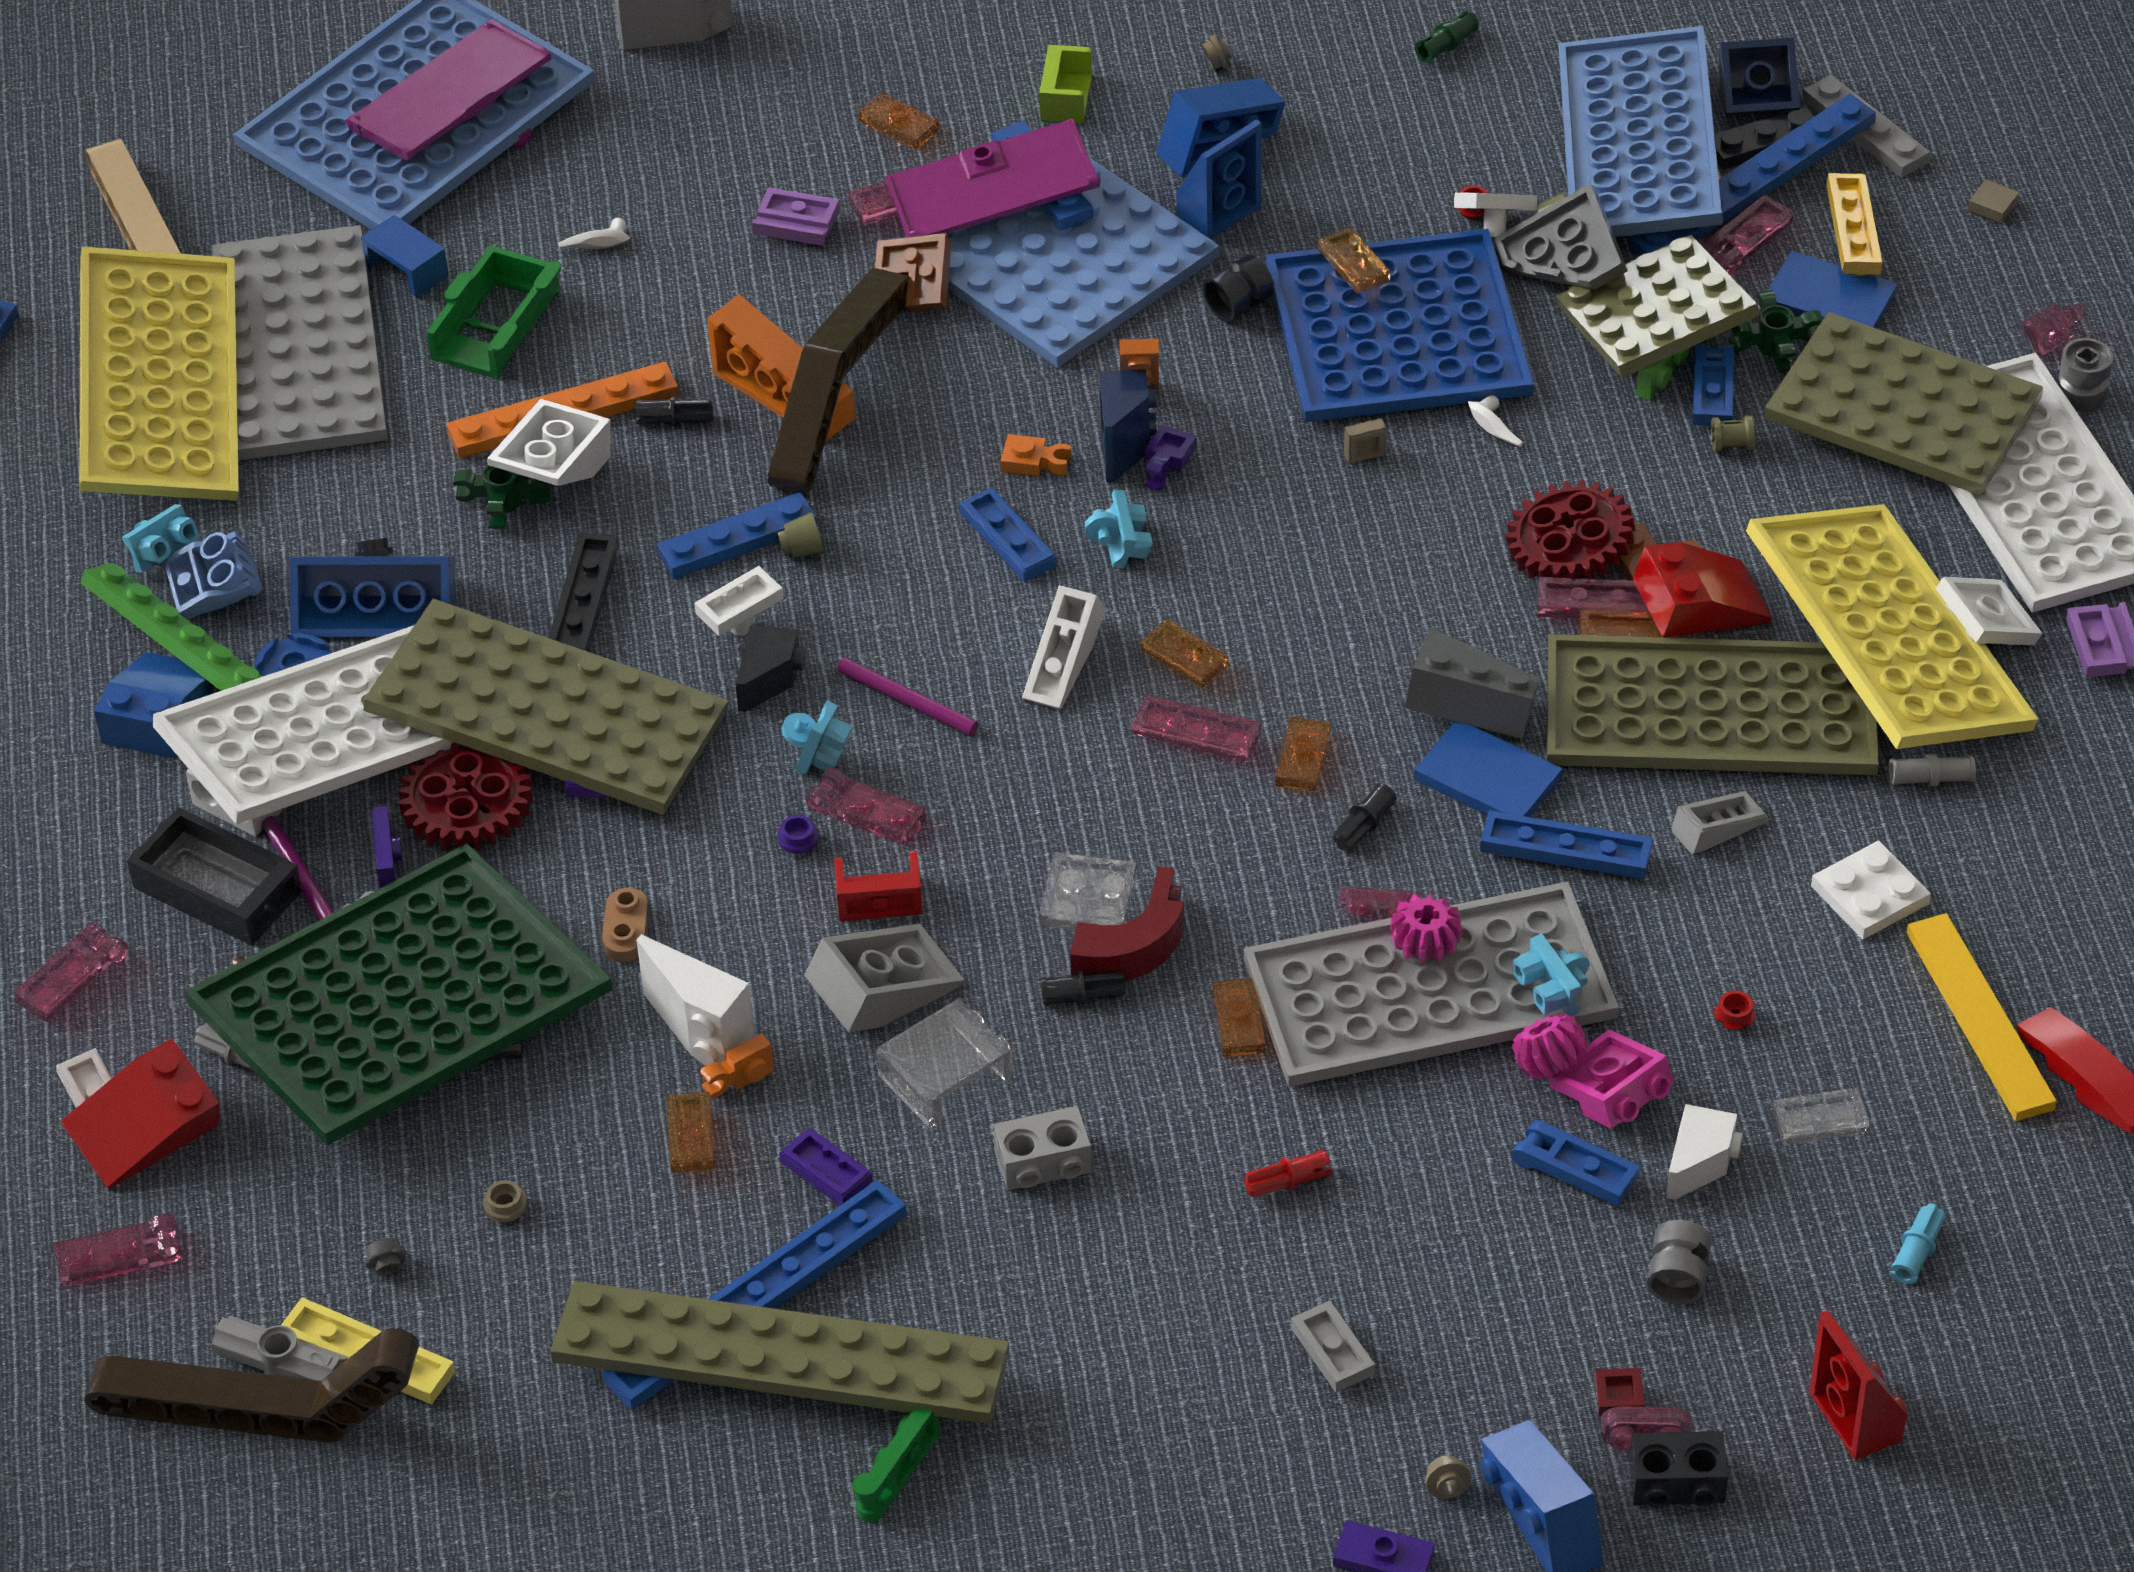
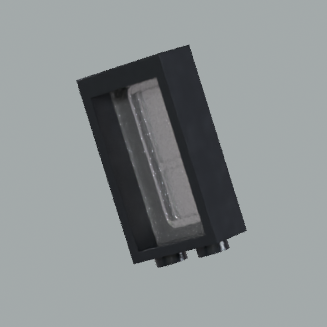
[127,807,302,946]

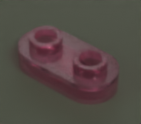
[1338,886,1423,917]
[1600,1406,1692,1450]

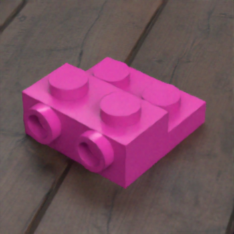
[1548,1029,1674,1129]

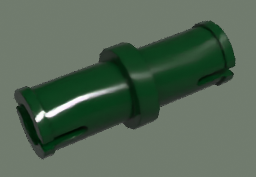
[1414,10,1479,63]

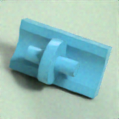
[1085,489,1153,569]
[122,504,199,573]
[781,700,853,775]
[1513,934,1590,1016]

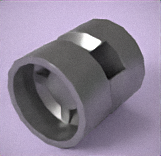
[2058,338,2113,412]
[1647,1219,1712,1305]

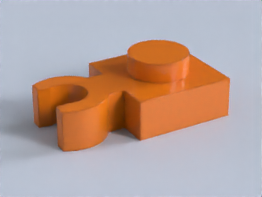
[1000,434,1072,476]
[700,1034,774,1098]

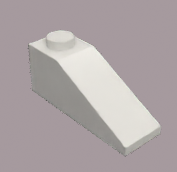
[1022,585,1106,710]

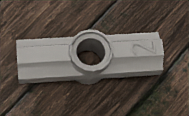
[211,1316,348,1381]

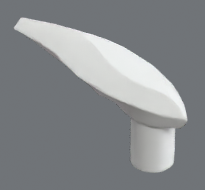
[558,218,630,249]
[1468,395,1523,447]

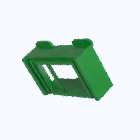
[427,245,561,379]

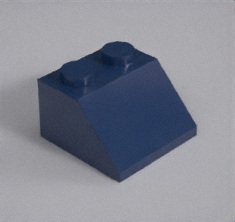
[1718,38,1800,115]
[1099,369,1157,482]

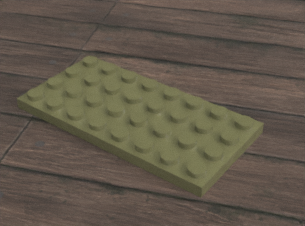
[363,599,728,815]
[1547,634,1879,775]

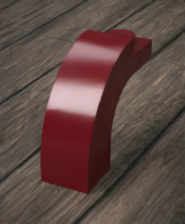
[1070,866,1185,981]

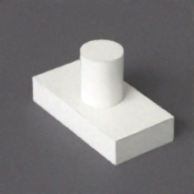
[1454,193,1537,237]
[694,566,784,636]

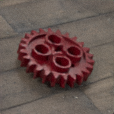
[1506,480,1636,586]
[398,742,533,851]

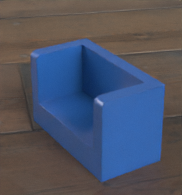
[361,215,449,298]

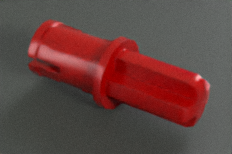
[1244,1149,1332,1197]

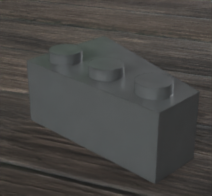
[1405,627,1540,739]

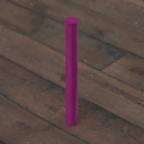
[837,657,979,736]
[262,816,334,920]

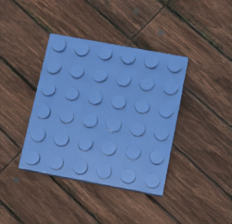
[947,156,1220,368]

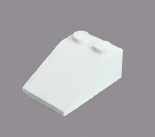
[487,399,610,486]
[636,934,754,1065]

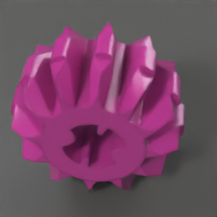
[1390,892,1463,965]
[1512,1013,1588,1080]

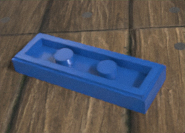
[959,487,1057,582]

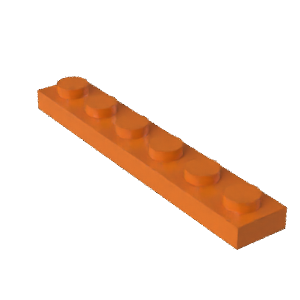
[446,361,679,459]

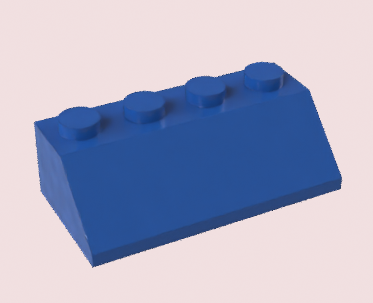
[290,556,456,637]

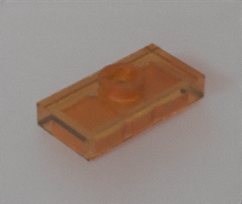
[859,92,939,150]
[1318,227,1390,294]
[1580,609,1661,637]
[1141,618,1228,688]
[1275,717,1331,792]
[1212,978,1265,1057]
[667,1092,715,1173]

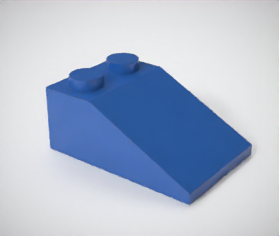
[1176,119,1262,239]
[94,652,214,759]

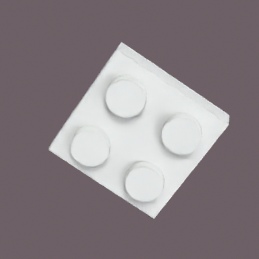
[1936,577,2043,645]
[1811,841,1931,940]

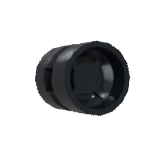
[1202,254,1274,322]

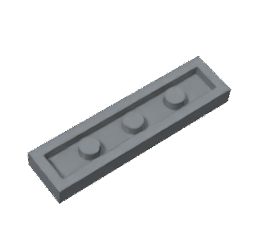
[1802,75,1930,178]

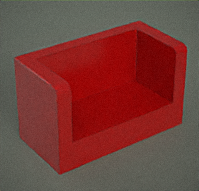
[834,851,923,921]

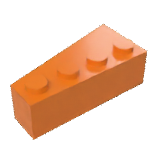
[707,294,855,441]

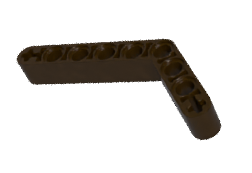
[768,268,910,495]
[84,1328,419,1442]

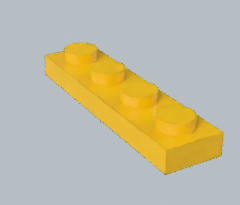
[1826,173,1882,276]

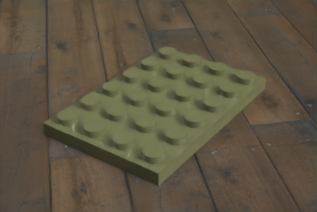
[1764,312,2043,496]

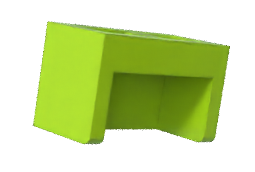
[1039,45,1093,123]

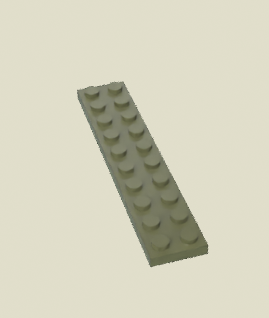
[550,1281,1010,1424]

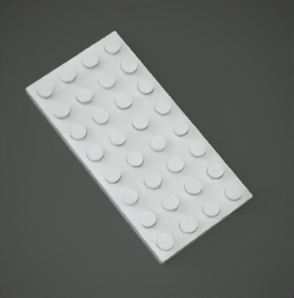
[1948,353,2134,613]
[153,625,461,825]

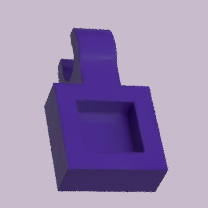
[1145,425,1197,491]

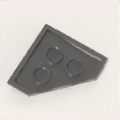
[1493,183,1628,290]

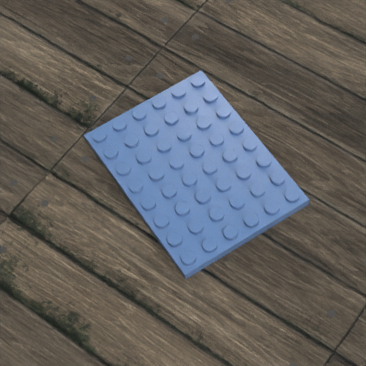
[233,0,596,230]

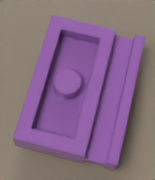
[752,187,840,246]
[2066,602,2134,678]

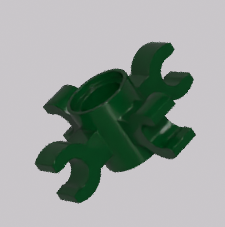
[1728,290,1823,372]
[453,465,551,529]

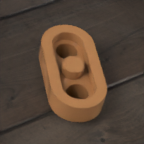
[602,888,649,963]

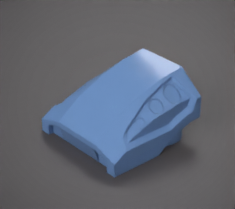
[161,531,263,619]

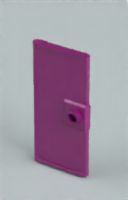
[345,19,552,160]
[885,118,1101,238]

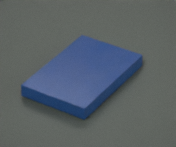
[1768,251,1898,328]
[1414,721,1563,817]

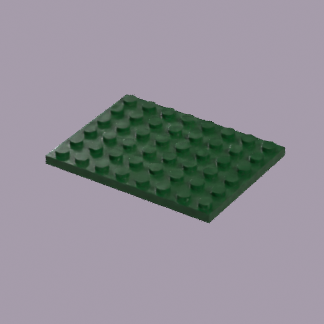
[185,843,612,1146]

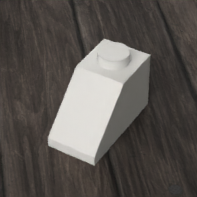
[1666,1104,1743,1200]

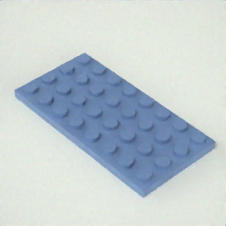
[1558,26,1723,237]

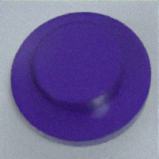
[777,815,819,854]

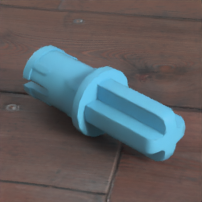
[1890,1203,1946,1284]

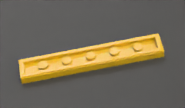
[1907,913,2057,1122]

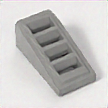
[1672,791,1768,854]

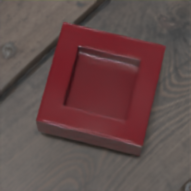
[1594,1368,1645,1417]

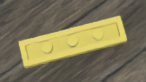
[281,1297,455,1405]

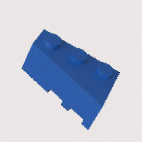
[1156,78,1286,177]
[1479,1420,1604,1572]

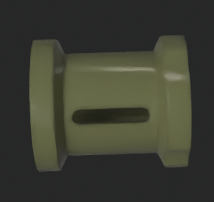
[1711,415,1755,452]

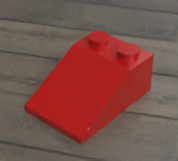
[1633,542,1772,637]
[61,1038,219,1190]
[1809,1310,1908,1461]

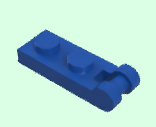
[1692,343,1734,426]
[1511,1120,1640,1207]

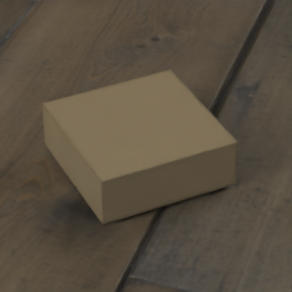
[1968,179,2020,223]
[1344,418,1386,464]

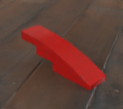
[2017,1007,2134,1134]

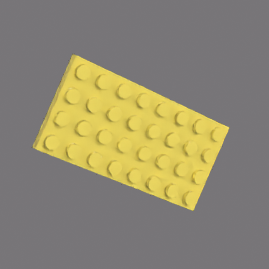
[79,247,239,501]
[1746,504,2038,749]

